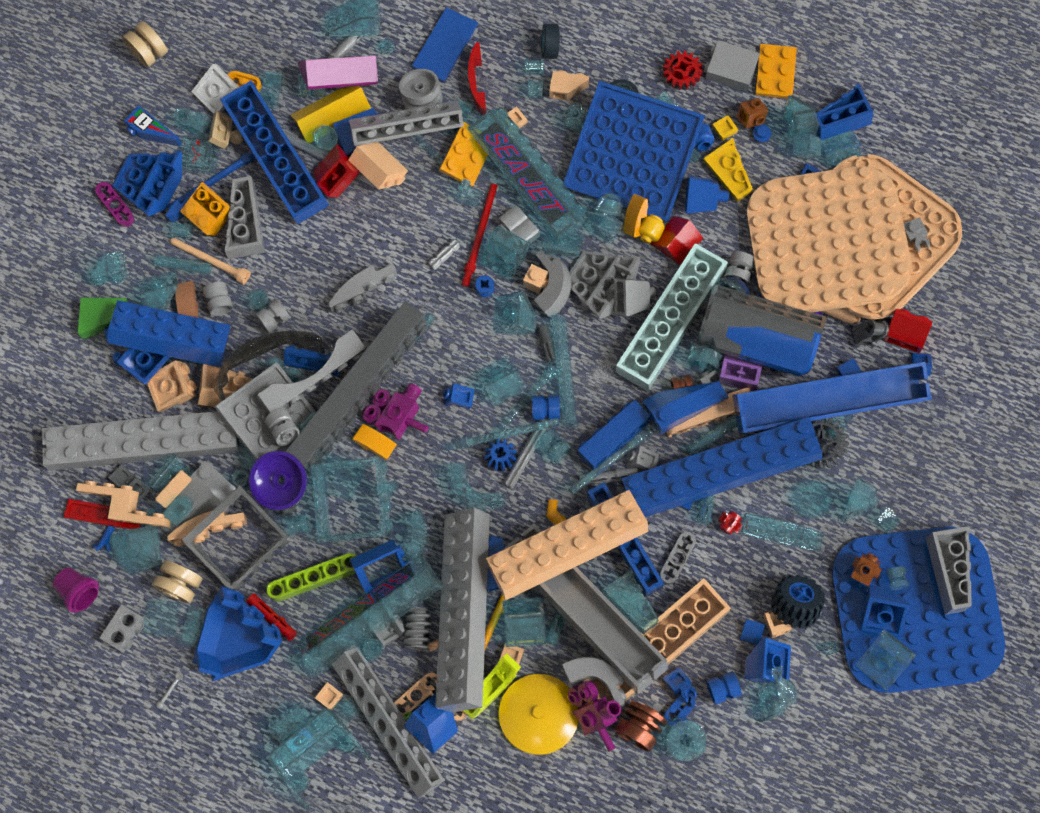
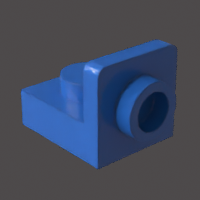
[443,383,475,409]

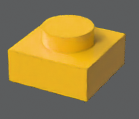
[712,115,738,141]

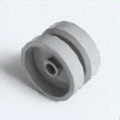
[399,69,443,110]

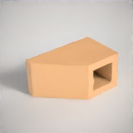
[549,70,589,101]

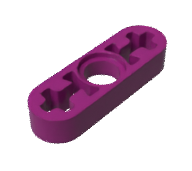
[95,182,134,227]

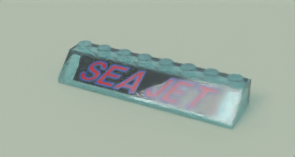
[467,107,590,239]

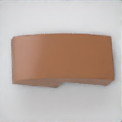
[175,280,199,318]

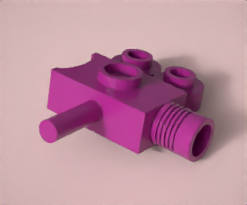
[362,383,429,441]
[568,680,621,752]

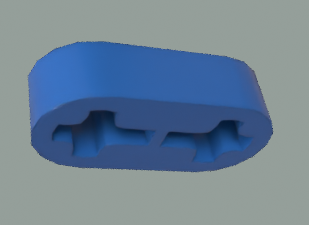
[664,693,695,727]

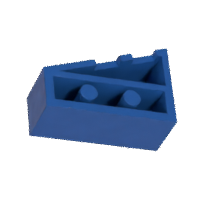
[813,83,873,142]

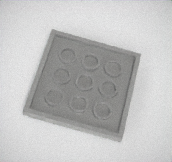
[215,362,316,461]

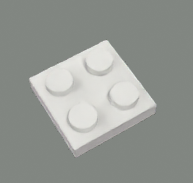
[191,64,239,114]

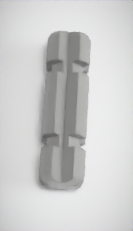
[428,239,460,270]

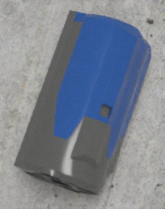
[698,284,826,376]

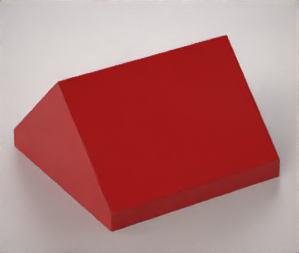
[651,216,703,266]

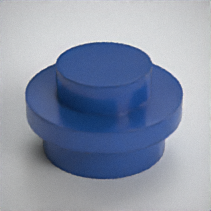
[753,124,771,143]

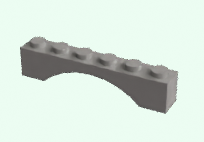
[256,329,366,414]

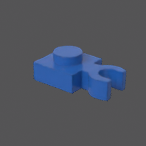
[663,667,697,703]

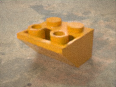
[180,182,230,236]

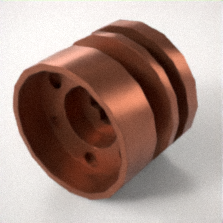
[614,700,668,752]

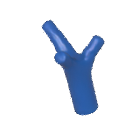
[93,525,115,552]

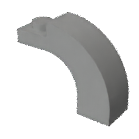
[534,249,571,318]
[562,657,627,707]

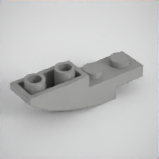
[329,264,398,313]

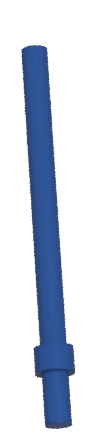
[167,151,255,209]

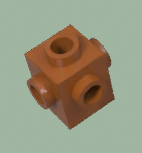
[737,98,768,129]
[851,552,882,586]

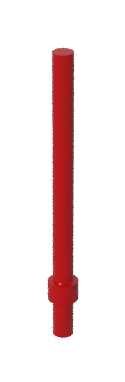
[461,183,498,287]

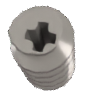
[403,607,431,650]

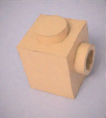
[523,264,549,294]

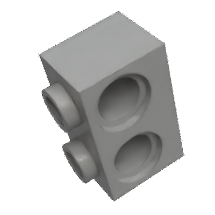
[100,604,145,653]

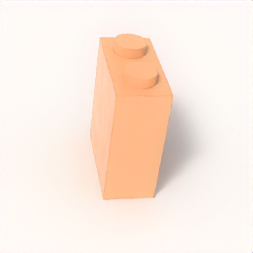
[348,142,408,189]

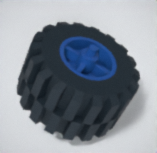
[771,574,826,628]

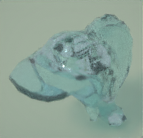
[751,666,798,723]

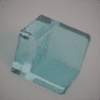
[456,178,484,209]

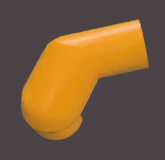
[547,499,566,525]

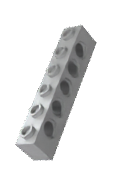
[349,100,464,146]

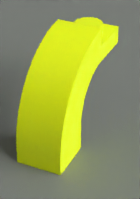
[463,654,521,720]

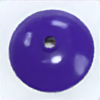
[249,451,307,510]

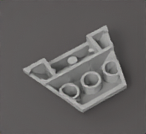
[569,251,640,319]

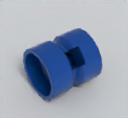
[532,395,560,421]
[706,671,742,705]

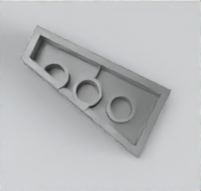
[225,176,265,259]
[925,526,972,615]

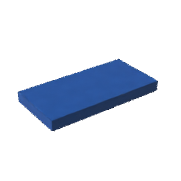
[412,7,478,83]

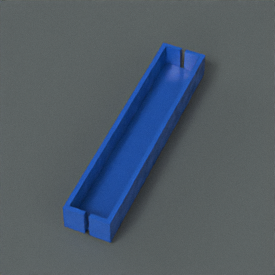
[732,362,932,433]
[622,417,823,517]

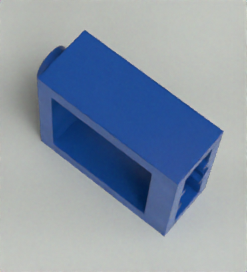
[350,539,412,597]

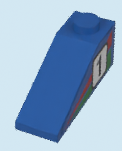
[124,105,182,147]

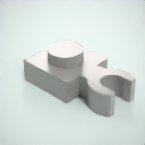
[904,217,930,252]

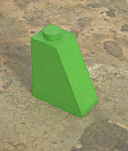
[78,298,128,339]

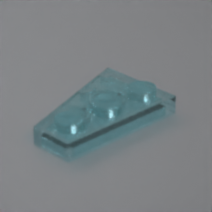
[602,569,659,634]

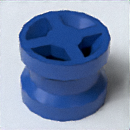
[475,275,494,297]

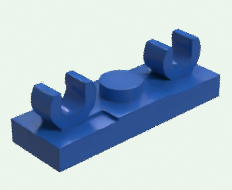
[284,345,341,376]

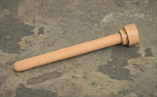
[170,238,251,285]

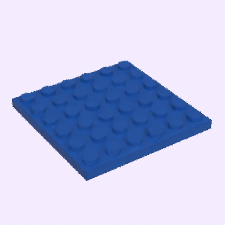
[563,81,705,222]

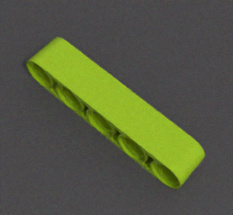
[267,553,356,602]

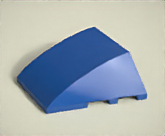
[112,151,182,216]

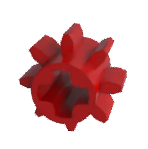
[718,511,742,535]

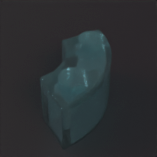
[401,508,429,566]

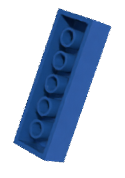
[107,300,231,368]

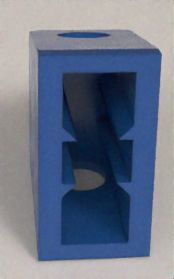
[684,175,729,213]

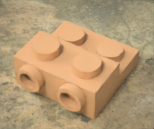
[147,360,197,412]

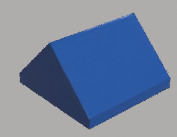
[117,348,170,385]

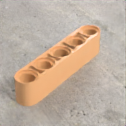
[666,388,750,437]

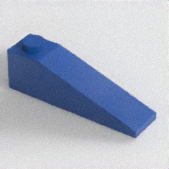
[642,381,729,434]

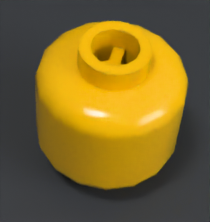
[639,214,665,244]

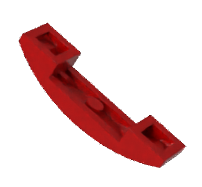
[468,42,487,116]

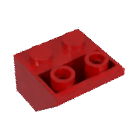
[313,145,361,197]
[883,309,933,353]

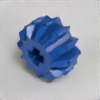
[484,438,517,472]

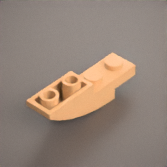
[167,511,247,546]

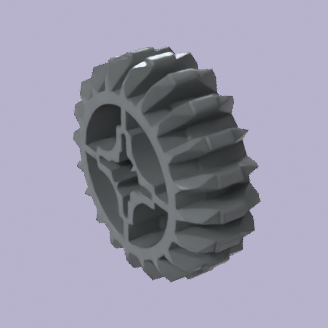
[811,418,849,469]

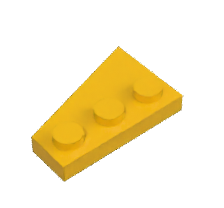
[703,138,753,202]

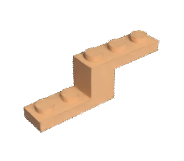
[76,481,171,528]

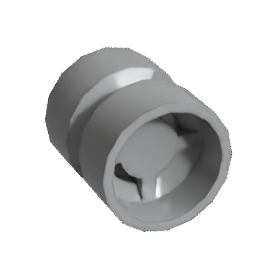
[725,251,754,285]
[202,282,234,316]
[255,299,291,333]
[265,409,299,446]

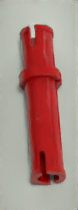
[246,593,297,641]

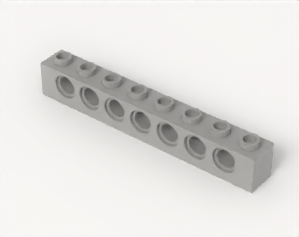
[332,647,445,799]

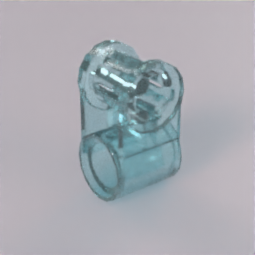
[174,107,211,137]

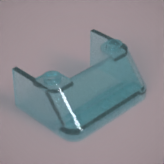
[269,709,372,811]

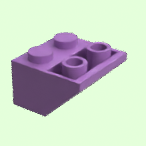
[719,354,762,391]

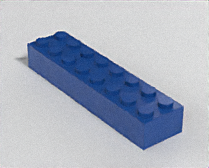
[220,80,329,224]

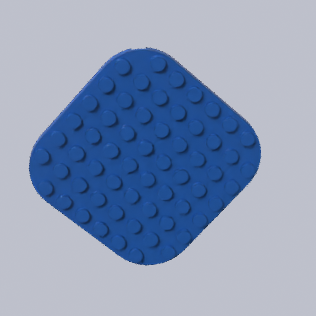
[832,527,1005,693]

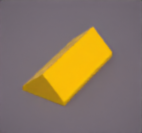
[291,86,371,143]

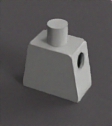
[614,278,656,316]

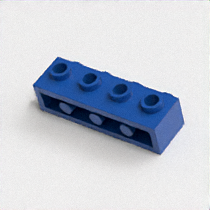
[578,400,651,472]

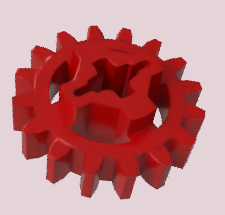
[663,50,703,90]

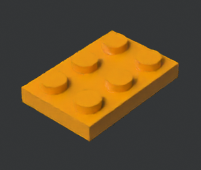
[755,44,797,99]
[439,122,495,188]

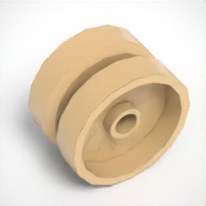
[122,21,168,68]
[152,560,203,604]

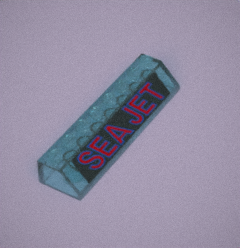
[294,554,443,678]

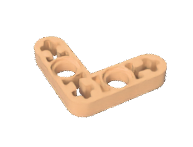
[394,673,467,721]

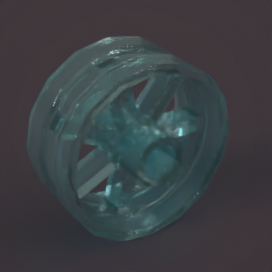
[686,346,723,372]

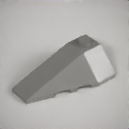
[160,461,236,535]

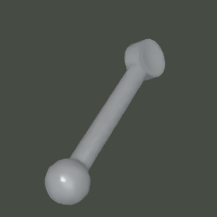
[156,672,183,709]

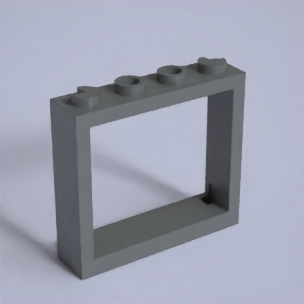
[182,485,289,590]

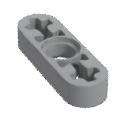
[660,532,696,585]

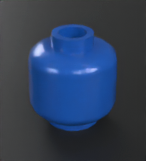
[694,123,714,151]

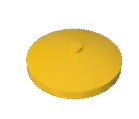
[499,674,579,755]

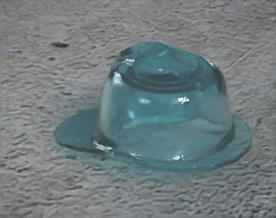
[584,193,624,218]

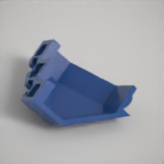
[192,586,282,681]

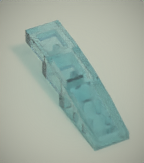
[741,513,824,552]

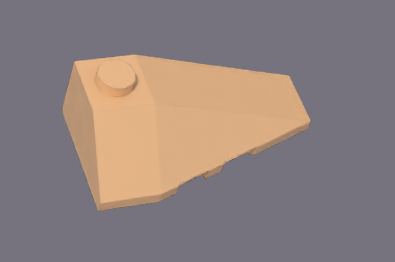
[198,364,252,407]

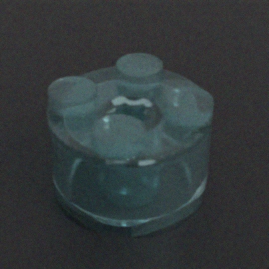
[662,717,706,761]

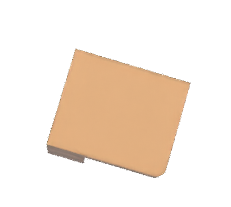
[763,612,792,638]

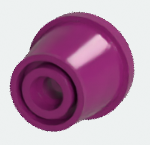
[52,567,99,613]

